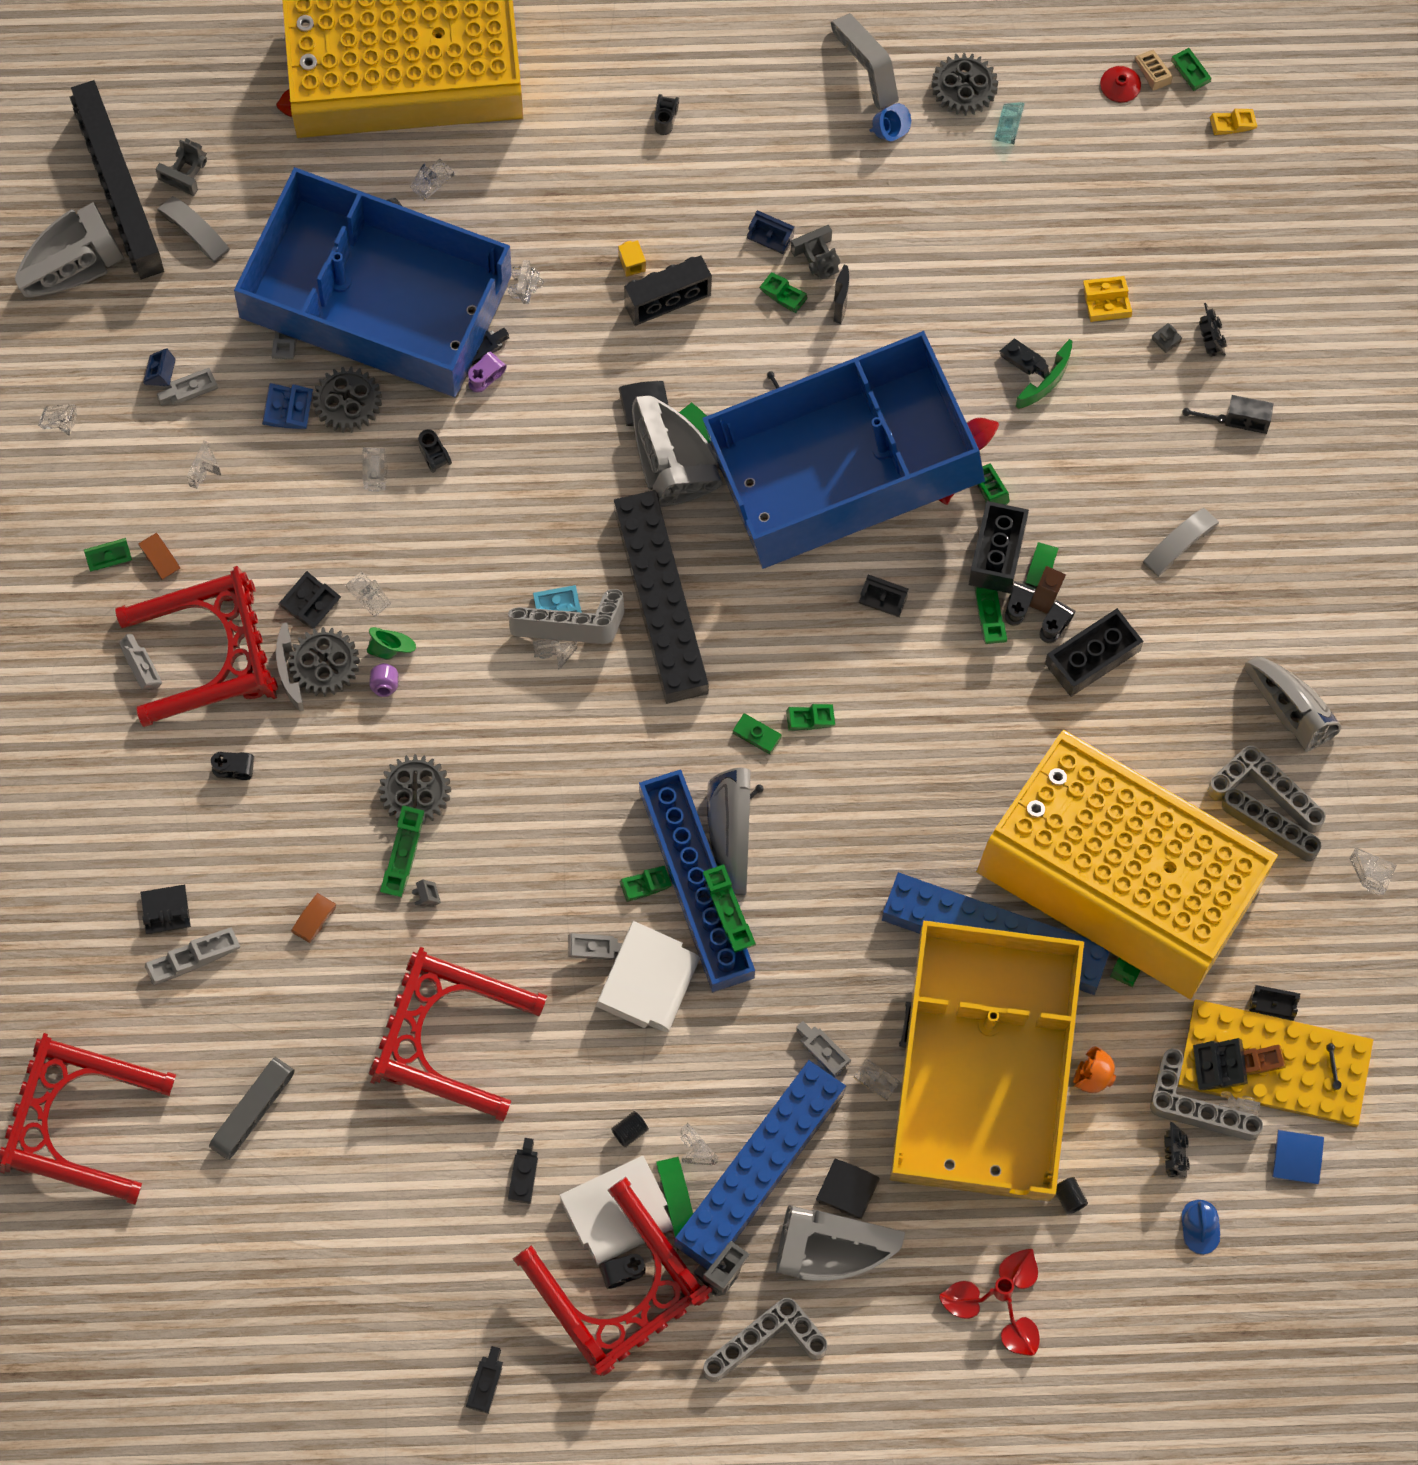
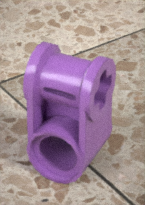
[468,352,507,392]

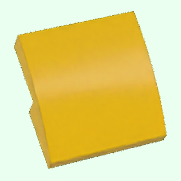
[1083,276,1132,322]

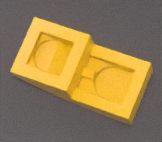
[1209,109,1257,135]

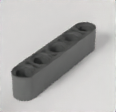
[1222,788,1322,861]
[209,1057,295,1160]

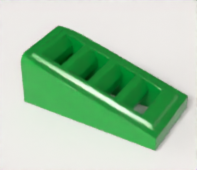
[977,463,1010,505]

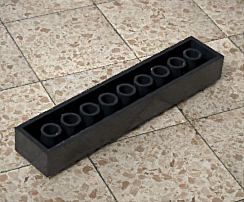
[69,80,164,280]
[614,490,709,704]

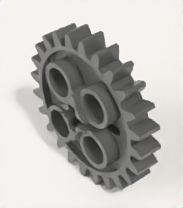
[931,53,998,116]
[312,366,382,433]
[288,627,360,697]
[379,754,451,824]

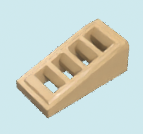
[1135,49,1173,91]

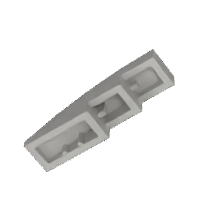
[145,927,240,986]

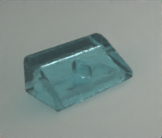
[994,102,1025,144]

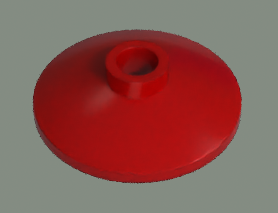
[1100,66,1141,103]

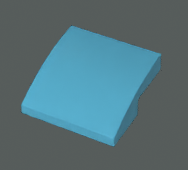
[533,585,582,613]

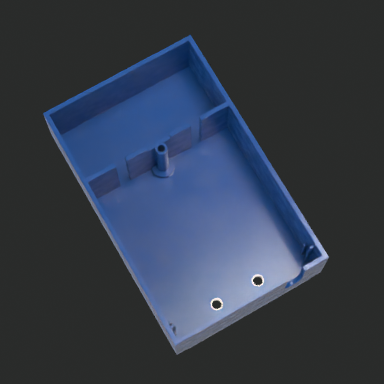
[234,167,512,397]
[702,331,985,569]

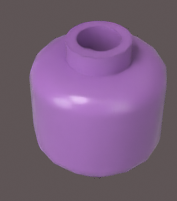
[369,663,398,697]

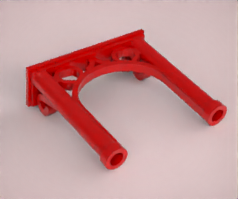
[115,566,278,727]
[368,947,547,1122]
[0,1033,176,1205]
[512,1177,712,1376]

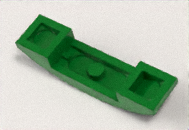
[1015,339,1073,409]
[974,586,1007,644]
[380,805,424,898]
[703,864,756,953]
[656,1157,693,1251]

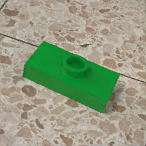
[1171,48,1212,91]
[84,538,132,572]
[732,713,782,754]

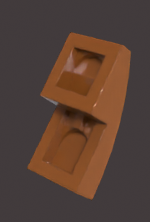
[138,532,180,580]
[291,893,336,943]
[1244,1044,1286,1075]

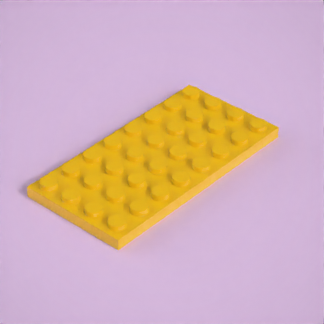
[1177,999,1374,1127]

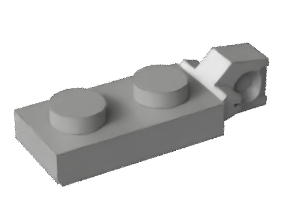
[157,368,218,406]
[119,634,162,689]
[568,933,623,960]
[796,1021,851,1077]

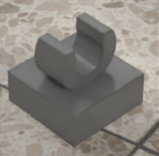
[1152,323,1182,353]
[412,879,441,906]

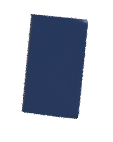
[143,348,176,386]

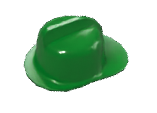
[367,627,416,660]

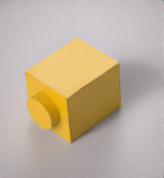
[618,240,646,277]

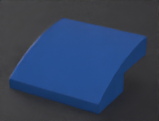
[262,383,313,429]
[1272,1130,1324,1184]

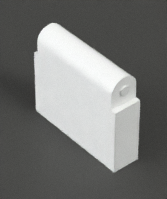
[596,921,700,1032]
[560,1156,673,1265]

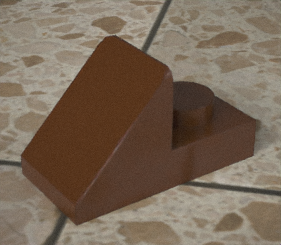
[1029,566,1066,614]

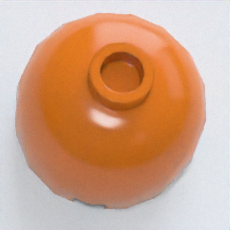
[1073,1046,1116,1093]

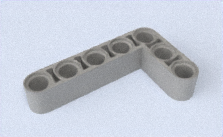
[831,13,899,110]
[508,589,625,644]
[1208,746,1326,833]
[1150,1048,1263,1141]
[703,1298,828,1382]

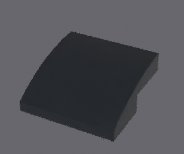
[833,264,849,324]
[619,381,669,426]
[278,571,341,629]
[1193,1038,1248,1090]
[816,1158,880,1220]

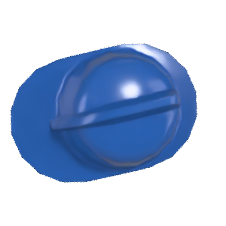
[869,103,912,142]
[1182,1199,1220,1255]

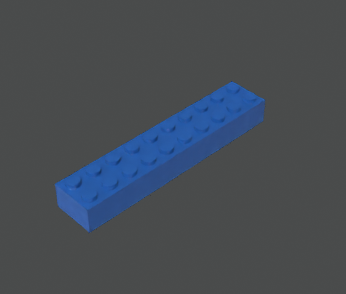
[639,769,755,993]
[882,872,1110,995]
[674,1060,846,1270]

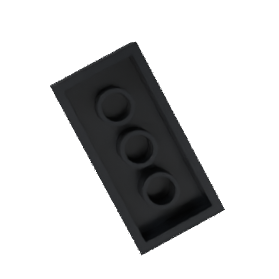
[624,255,712,326]
[968,501,1029,594]
[1045,608,1144,697]

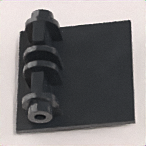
[1199,303,1227,357]
[141,884,191,934]
[1164,1122,1190,1178]

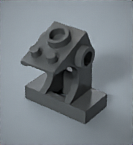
[155,138,207,196]
[791,224,840,280]
[694,1241,750,1296]

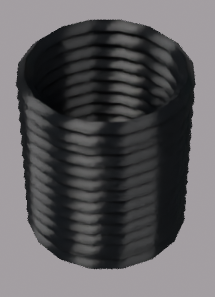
[611,1111,649,1148]
[1056,1177,1088,1214]

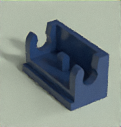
[747,210,795,254]

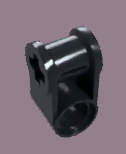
[655,94,680,135]
[418,429,452,473]
[1005,581,1035,626]
[1039,600,1076,643]
[211,752,254,780]
[599,1254,646,1289]

